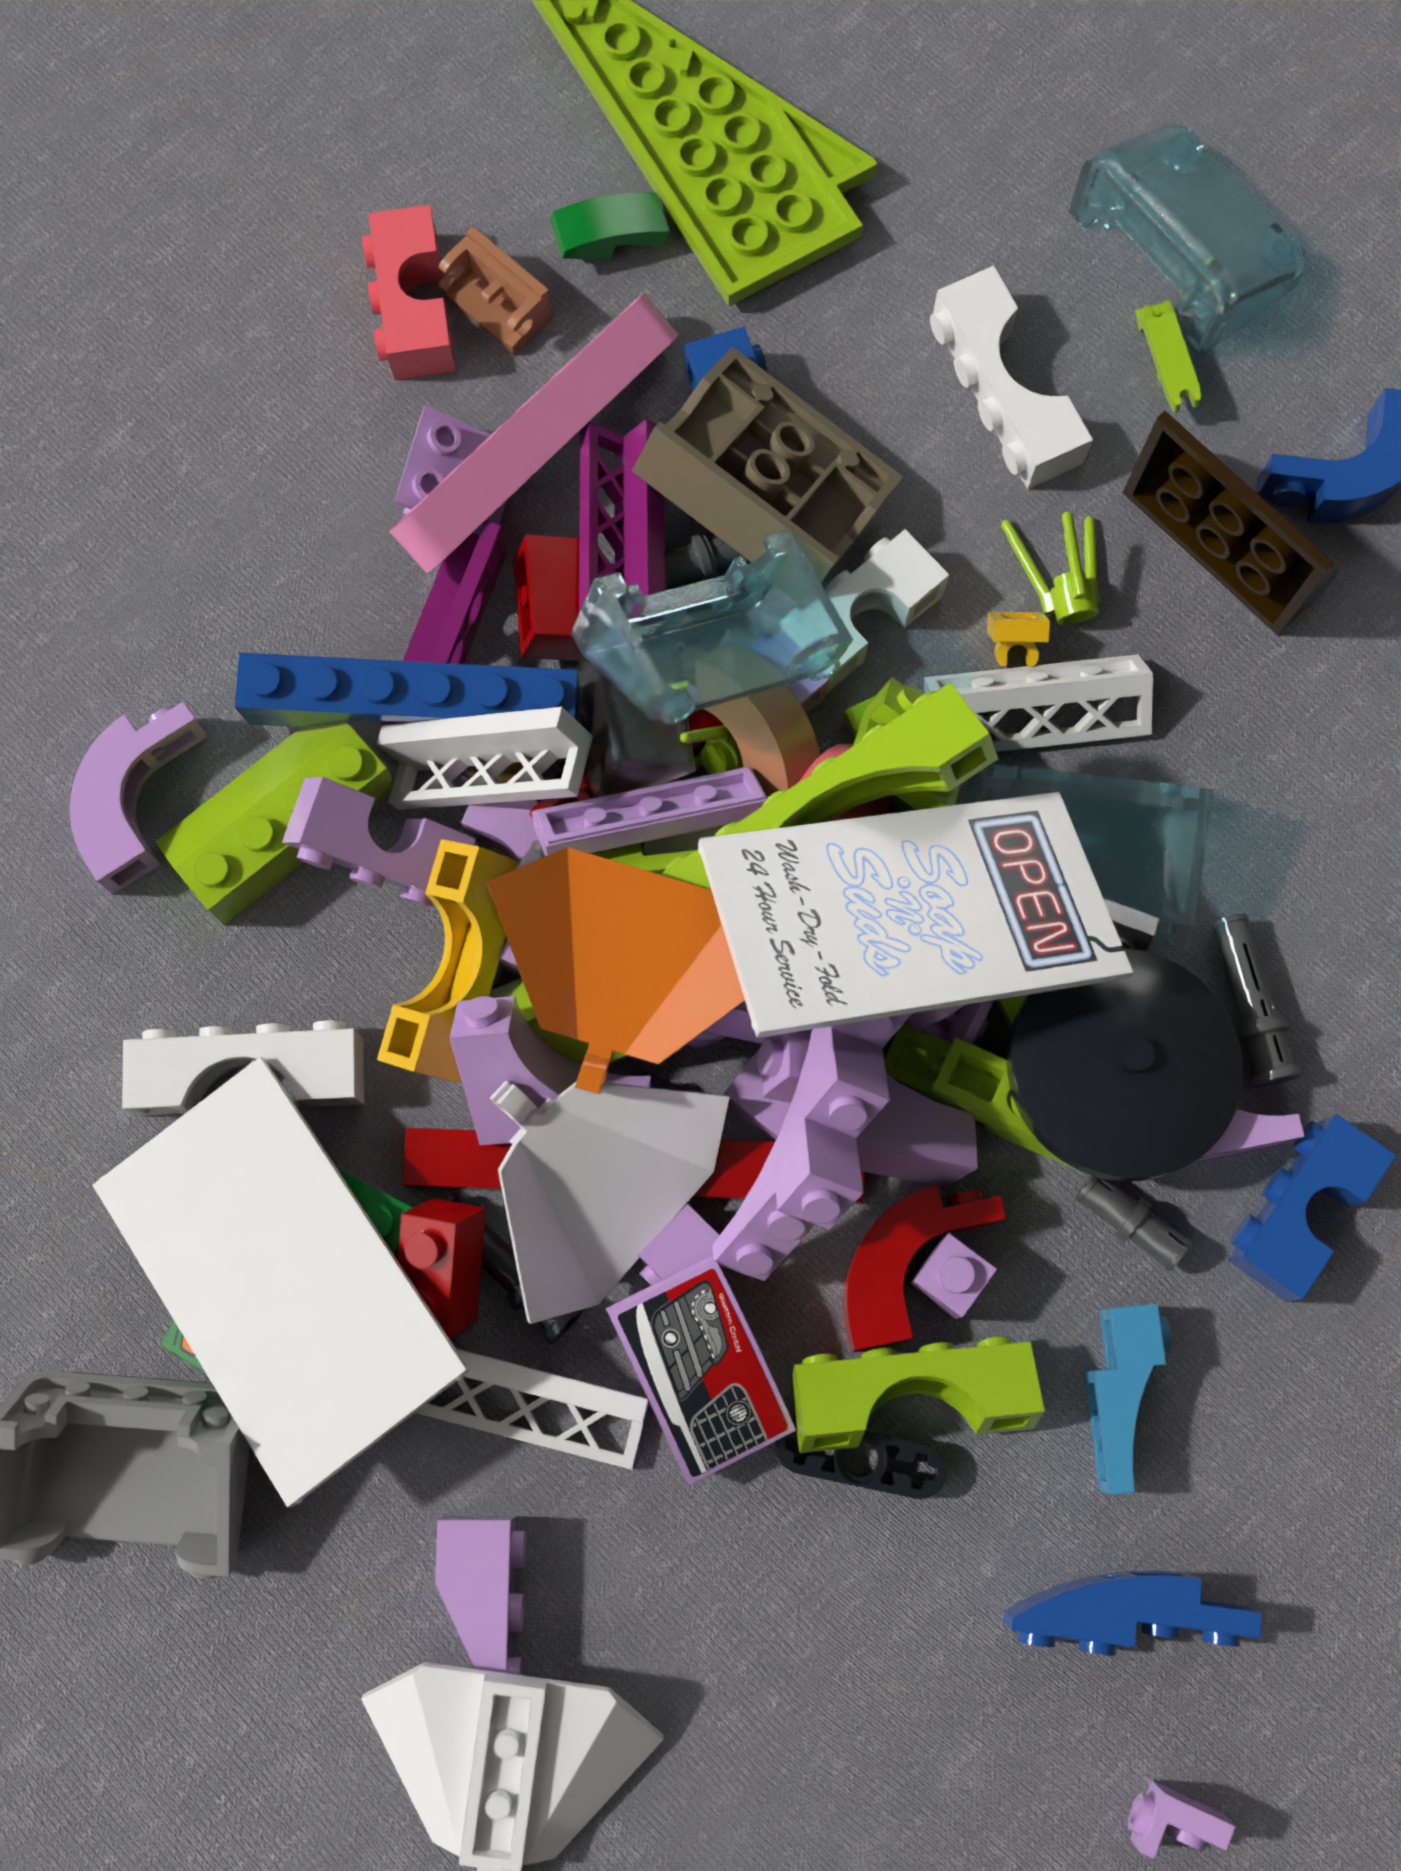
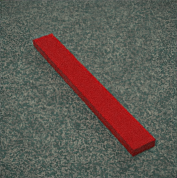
[402,1128,864,1205]

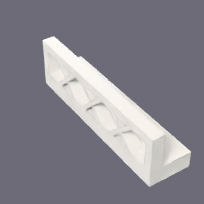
[924,654,1153,752]
[376,707,593,810]
[415,1348,649,1470]

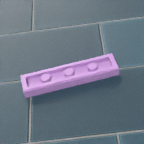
[532,767,768,856]

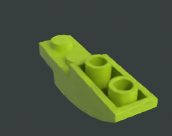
[884,1023,1092,1177]

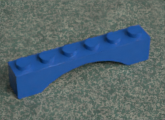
[235,652,580,727]

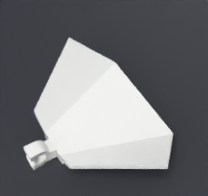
[489,1081,730,1324]
[361,1662,664,1871]

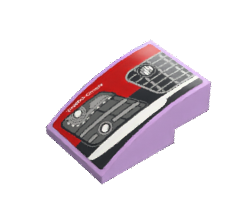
[606,1255,796,1485]

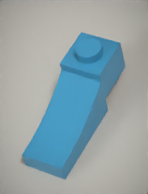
[1084,1304,1172,1495]

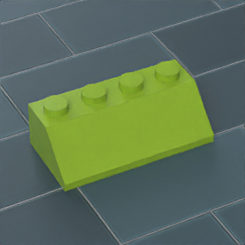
[155,722,394,926]

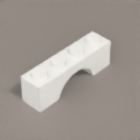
[930,266,1093,490]
[122,1020,364,1116]

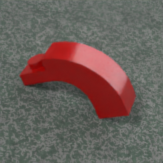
[843,1185,1006,1351]

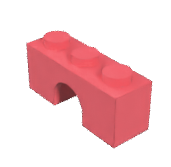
[362,205,456,380]

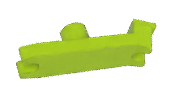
[1135,300,1201,412]

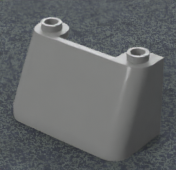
[0,1372,251,1579]

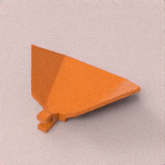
[486,847,745,1094]

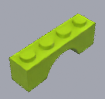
[790,1336,1045,1453]

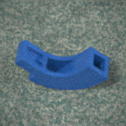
[1257,388,1401,524]

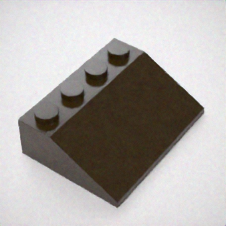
[1122,411,1338,636]

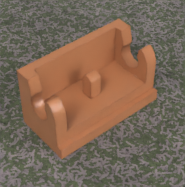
[438,226,553,355]

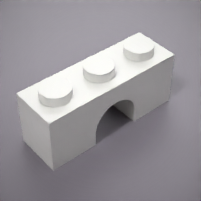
[783,529,949,693]

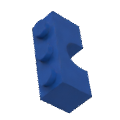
[1228,1114,1396,1302]

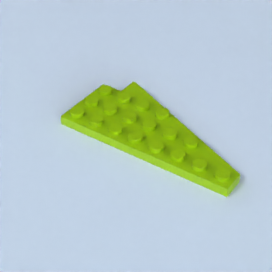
[531,0,878,307]

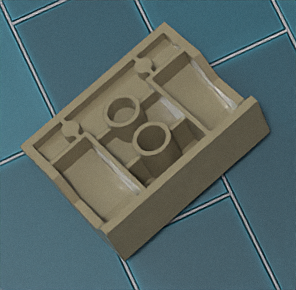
[631,347,903,604]

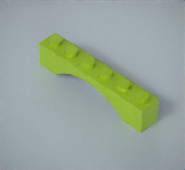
[660,682,998,890]

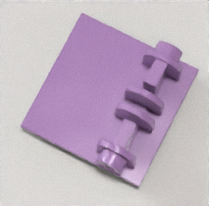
[394,405,507,535]

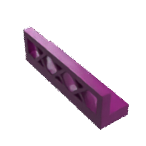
[579,419,666,635]
[380,521,508,725]

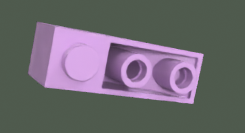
[435,1516,526,1675]

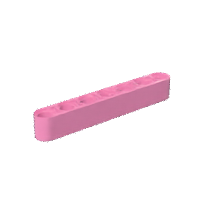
[389,293,679,573]

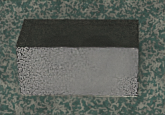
[576,623,696,799]

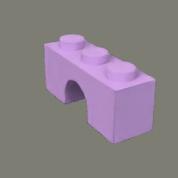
[282,777,476,908]

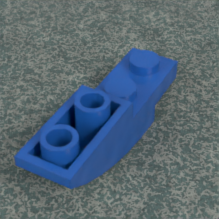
[1003,1570,1262,1656]

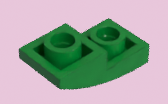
[550,192,670,260]

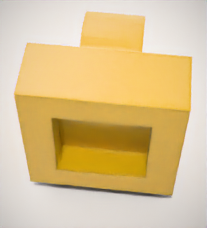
[987,611,1050,667]

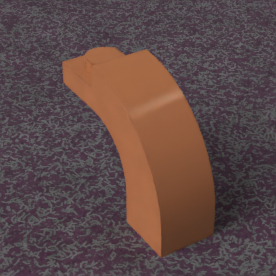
[653,648,820,797]

